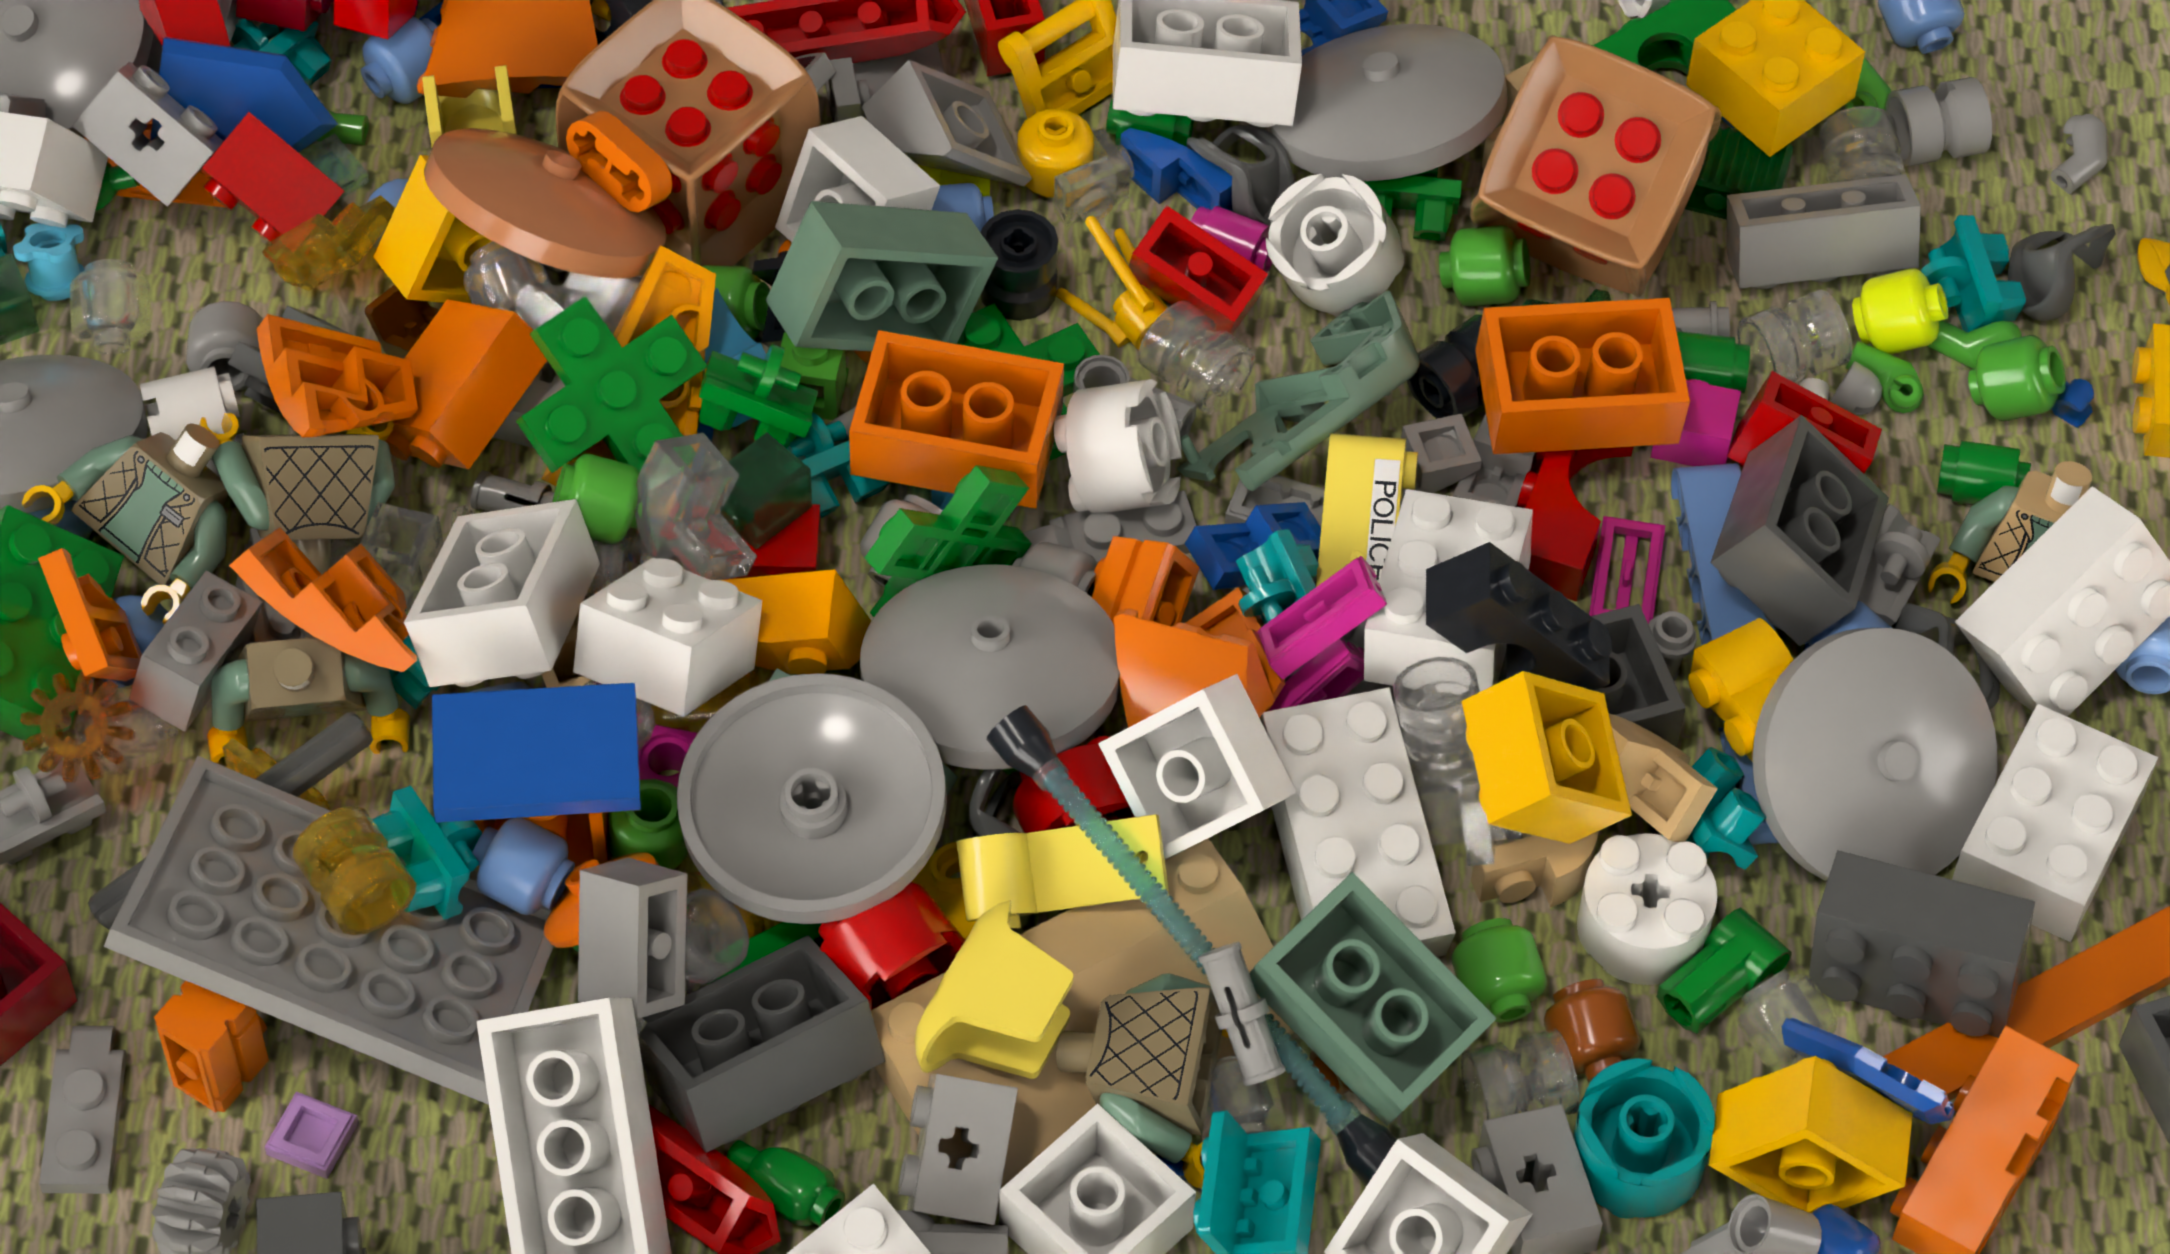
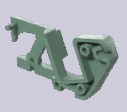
[1177,291,1419,491]

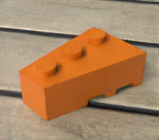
[1890,1025,2079,1254]

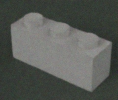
[1727,174,1921,289]

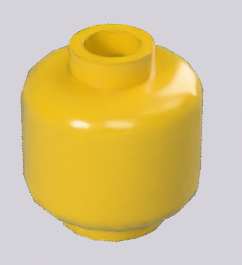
[1017,109,1094,198]

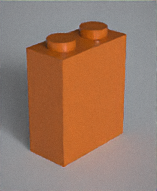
[372,299,547,470]

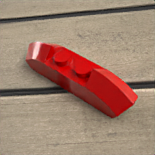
[726,0,966,63]
[649,1104,781,1254]

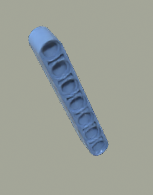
[1671,463,1779,845]

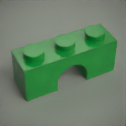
[1592,0,1736,75]

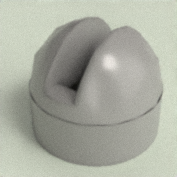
[1830,361,1883,416]

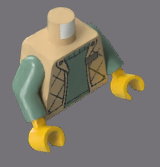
[1928,461,2092,604]

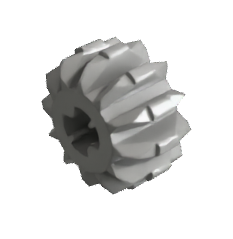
[152,1148,251,1254]

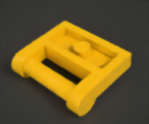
[998,0,1116,119]

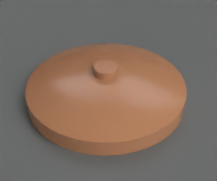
[424,128,667,279]

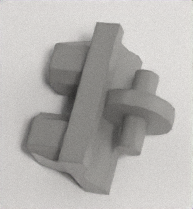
[1858,504,1941,626]
[0,754,107,865]

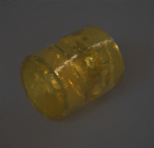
[292,806,416,936]

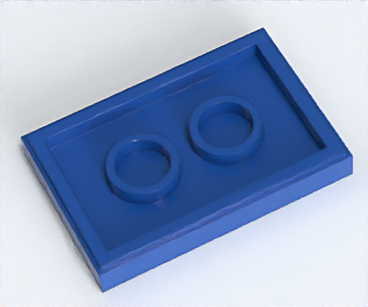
[432,683,641,823]

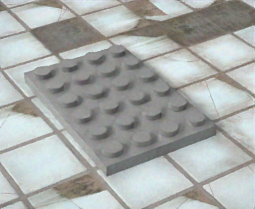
[104,756,554,1105]

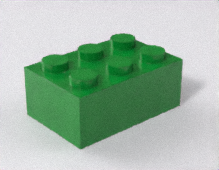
[0,505,124,745]

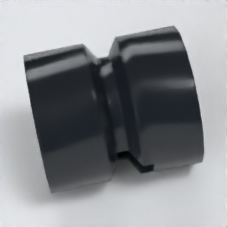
[980,209,1059,321]
[1407,314,1483,419]

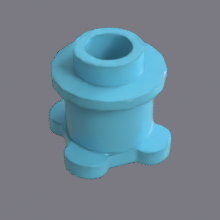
[13,223,87,301]

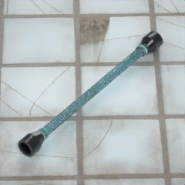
[986,705,1397,1186]

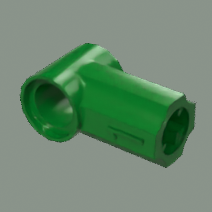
[1656,907,1792,1034]

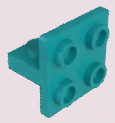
[1193,1110,1321,1254]

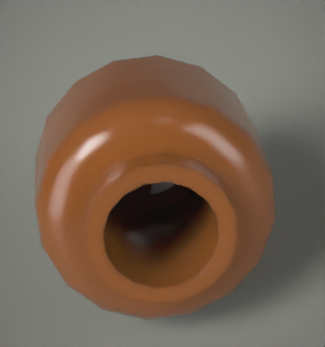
[1543,979,1641,1083]

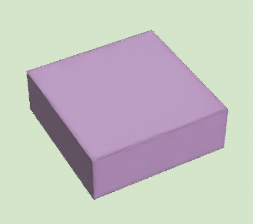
[265,1091,358,1179]

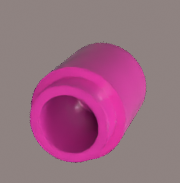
[1191,206,1273,273]

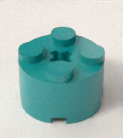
[1573,1058,1715,1219]

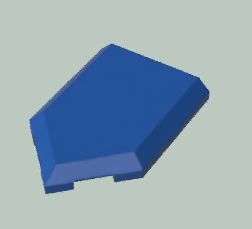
[150,37,338,153]
[1781,1017,1955,1124]

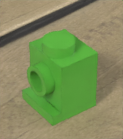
[781,332,849,420]

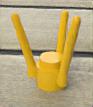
[1056,216,1175,351]

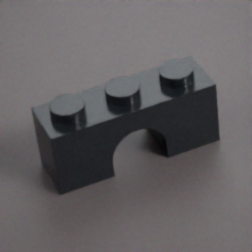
[1426,542,1612,691]

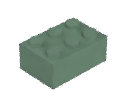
[766,201,998,351]
[1249,872,1497,1126]

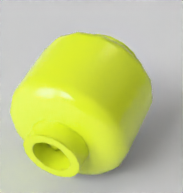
[1852,268,1948,354]

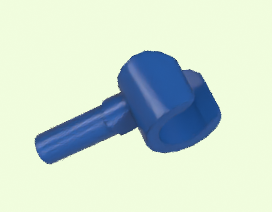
[2052,379,2094,428]

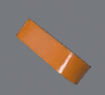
[566,111,672,213]

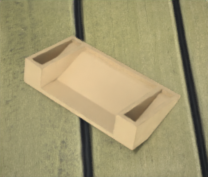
[871,838,1295,1187]

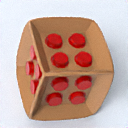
[555,0,821,266]
[1470,35,1722,297]

